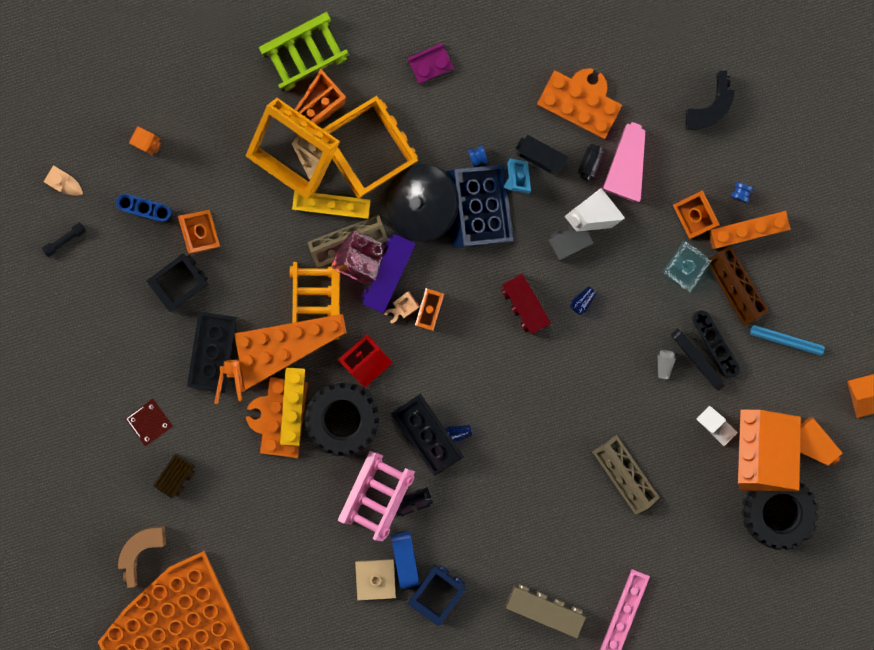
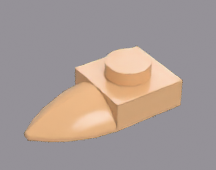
[44,165,83,196]

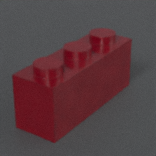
[501,274,551,335]

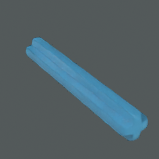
[750,325,825,356]

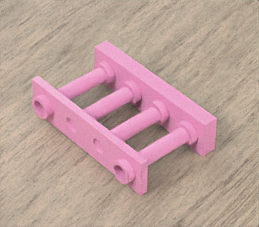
[338,451,415,541]

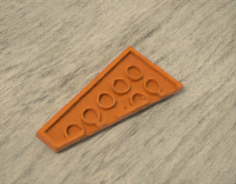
[234,314,347,390]

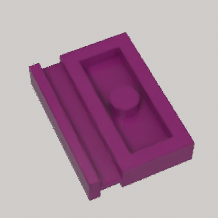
[407,43,454,84]

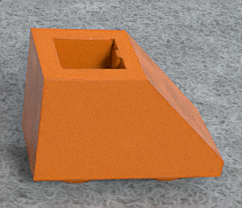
[129,126,161,155]

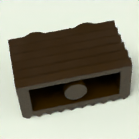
[153,453,195,499]

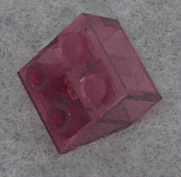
[332,230,386,284]

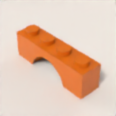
[708,211,791,249]

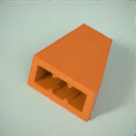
[800,417,843,466]

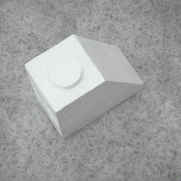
[565,188,625,232]

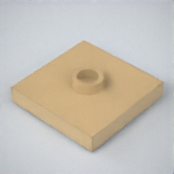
[355,559,396,600]

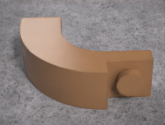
[118,526,166,588]

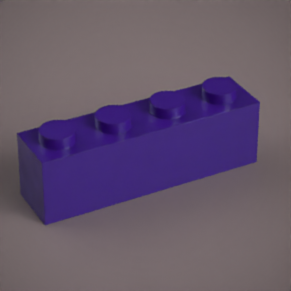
[361,234,416,314]

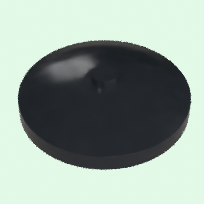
[387,164,459,242]

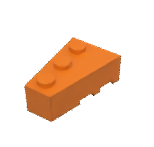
[295,69,346,139]

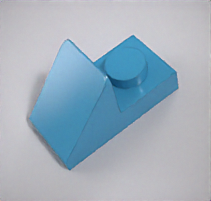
[504,158,531,194]

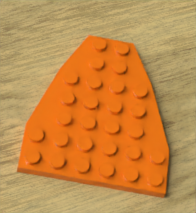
[98,550,250,650]

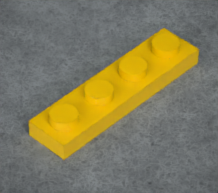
[292,191,371,219]
[280,367,305,446]

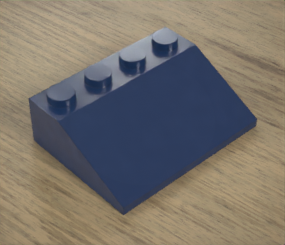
[446,165,514,248]

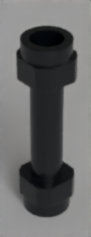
[42,222,86,258]

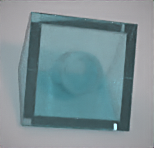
[663,240,711,292]

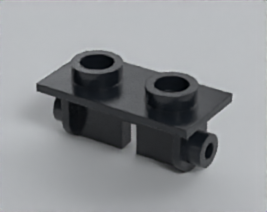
[396,487,433,517]

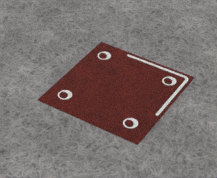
[125,399,173,446]

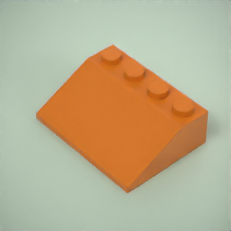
[738,410,801,491]

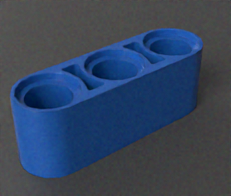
[116,194,173,223]
[391,531,420,589]

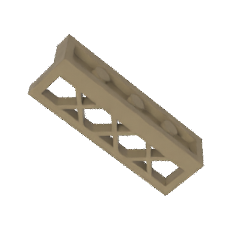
[308,215,388,268]
[592,435,660,515]

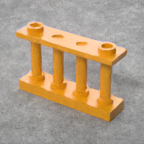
[290,262,340,340]

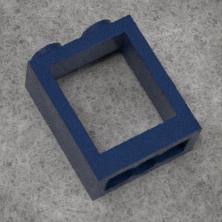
[408,565,466,626]

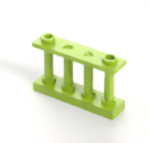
[259,12,349,91]

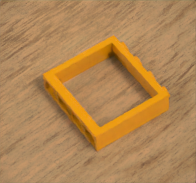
[323,96,418,199]
[245,98,340,199]

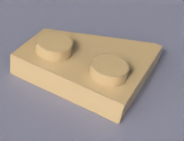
[292,136,323,180]

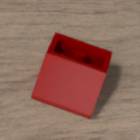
[338,334,393,388]

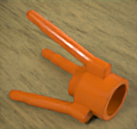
[214,360,245,405]

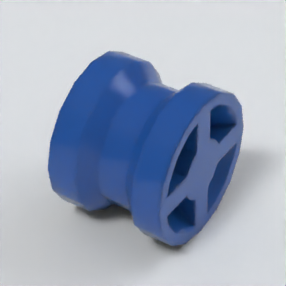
[468,145,488,168]
[730,182,754,203]

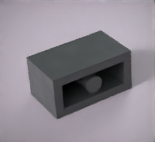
[548,225,593,261]

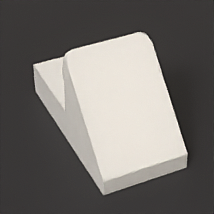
[696,406,738,446]

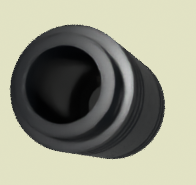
[578,144,605,181]

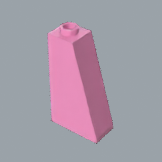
[602,122,645,203]

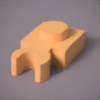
[384,292,420,323]

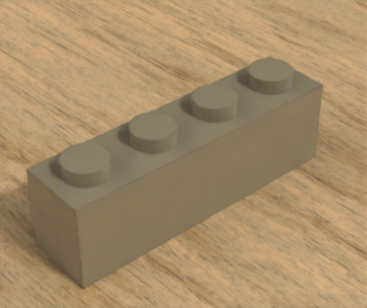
[505,584,586,638]

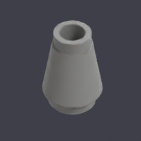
[657,350,676,379]

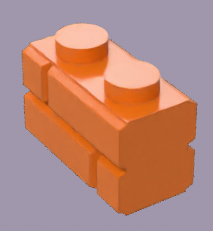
[415,288,444,331]

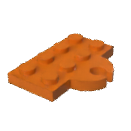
[537,68,622,140]
[246,377,308,458]

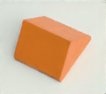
[673,190,720,239]
[178,210,220,255]
[847,374,874,418]

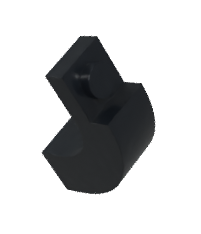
[685,71,735,130]

